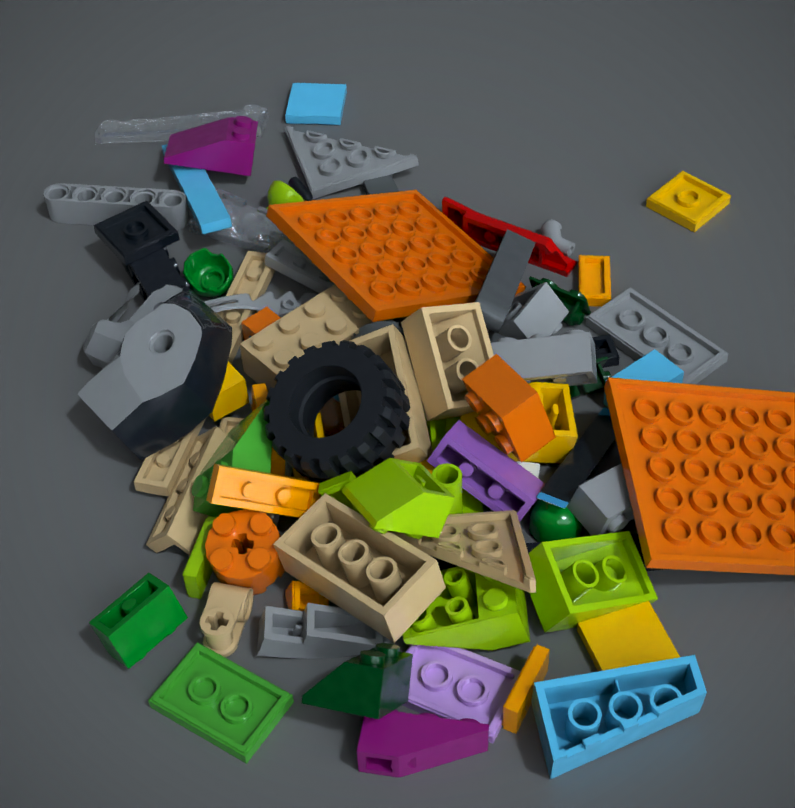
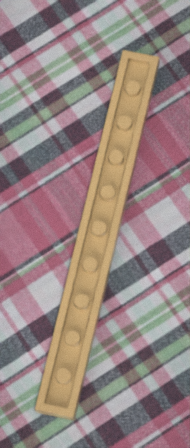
[134,250,275,497]

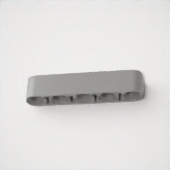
[43,183,190,230]

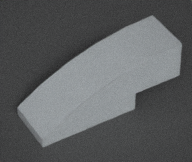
[257,603,383,659]

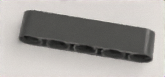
[474,229,536,334]

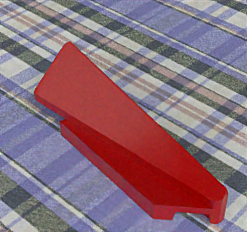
[442,197,577,277]

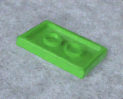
[148,642,294,764]

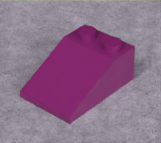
[164,116,258,176]

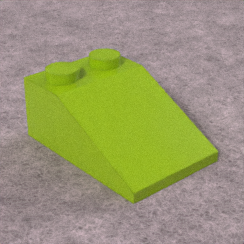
[528,531,658,633]

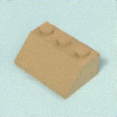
[401,302,494,421]

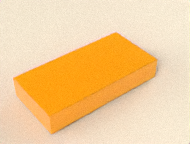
[578,255,611,307]
[502,644,550,734]

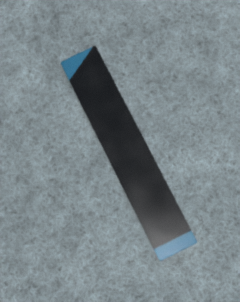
[536,407,616,509]

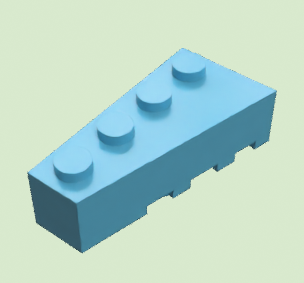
[531,655,707,779]

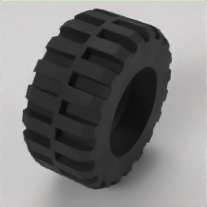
[264,340,410,483]

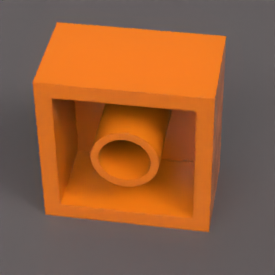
[462,354,556,463]

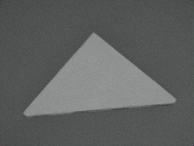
[285,126,419,199]

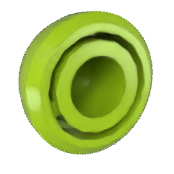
[266,180,304,211]

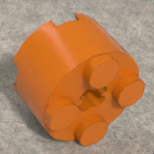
[205,509,285,595]

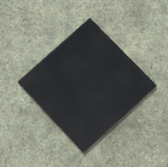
[93,201,180,265]

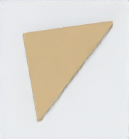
[391,510,536,593]

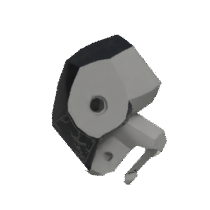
[78,282,232,460]

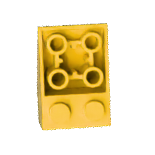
[460,382,578,464]

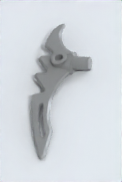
[204,291,318,317]

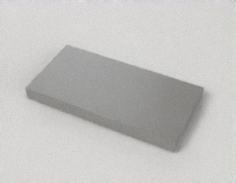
[585,287,729,384]

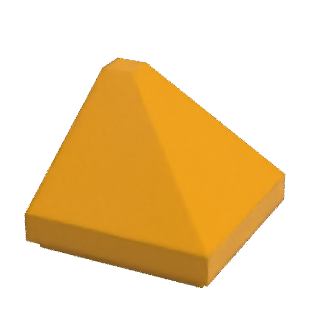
[285,580,329,611]

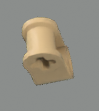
[199,582,254,657]

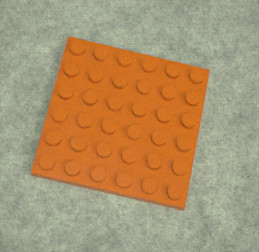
[266,190,526,322]
[604,377,795,575]

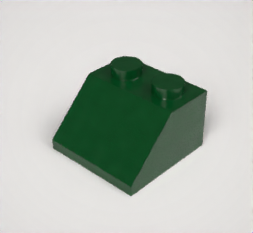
[301,643,413,719]

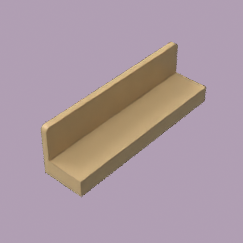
[146,426,227,556]

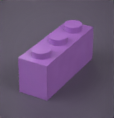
[427,420,545,522]

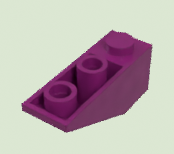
[357,709,489,778]

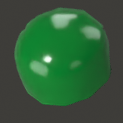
[183,248,233,298]
[529,499,584,542]

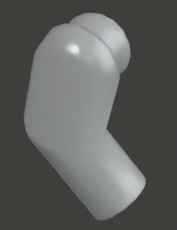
[541,219,575,257]

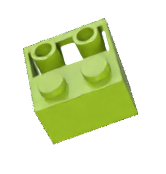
[342,458,455,539]

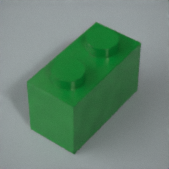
[89,573,188,669]

